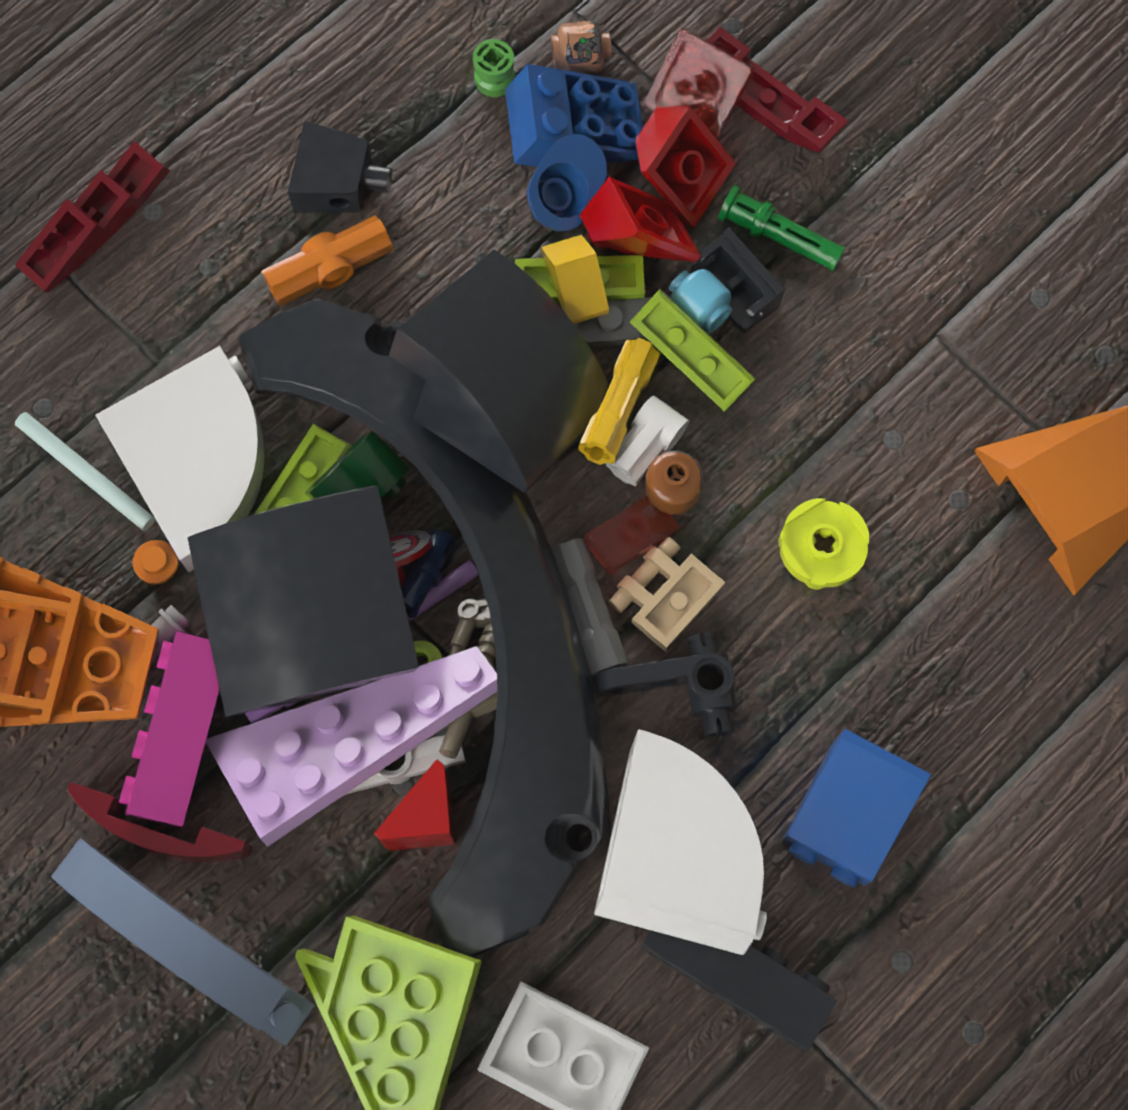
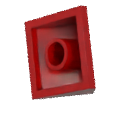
[374,759,455,851]

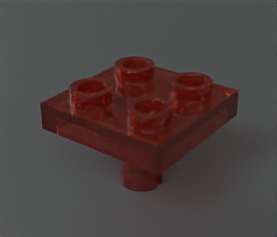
[643,28,756,141]

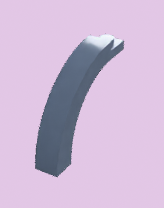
[51,838,315,1046]

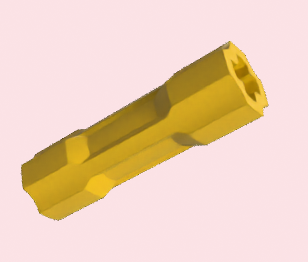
[578,338,660,465]

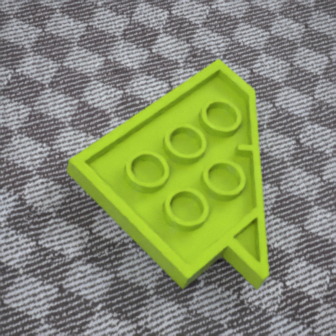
[295,915,482,1110]

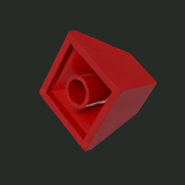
[635,106,736,228]
[580,177,701,262]

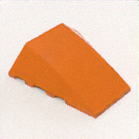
[974,405,1128,596]
[0,557,159,727]

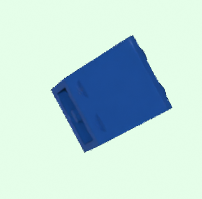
[505,64,643,167]

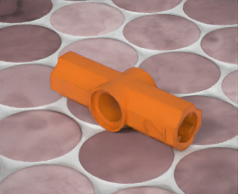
[261,215,393,306]

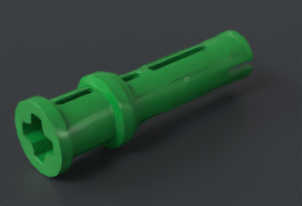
[718,185,845,272]

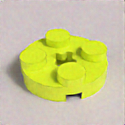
[778,499,869,590]

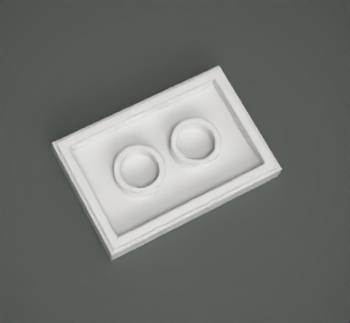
[478,982,649,1110]

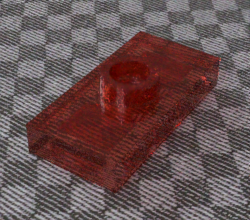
[583,497,680,575]

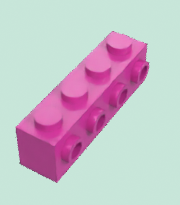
[119,631,219,828]

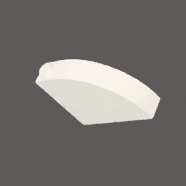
[95,346,265,572]
[594,729,766,955]

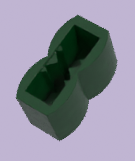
[305,430,409,500]

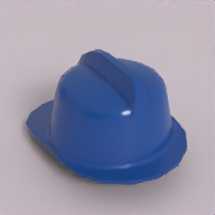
[527,134,607,231]

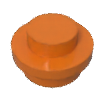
[133,540,179,585]

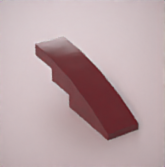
[15,141,170,293]

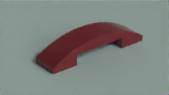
[692,27,848,153]
[67,782,253,862]

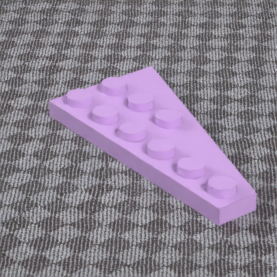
[205,646,497,847]

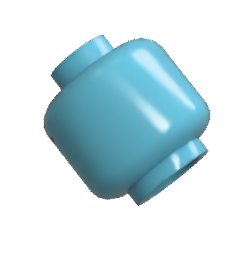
[669,269,732,334]

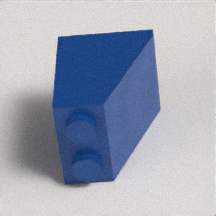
[782,729,931,888]

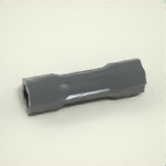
[551,539,628,678]

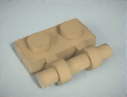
[608,537,725,652]

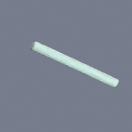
[15,412,155,531]

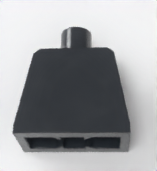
[288,121,392,213]

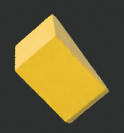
[541,235,609,324]

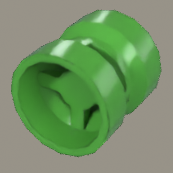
[473,39,515,97]

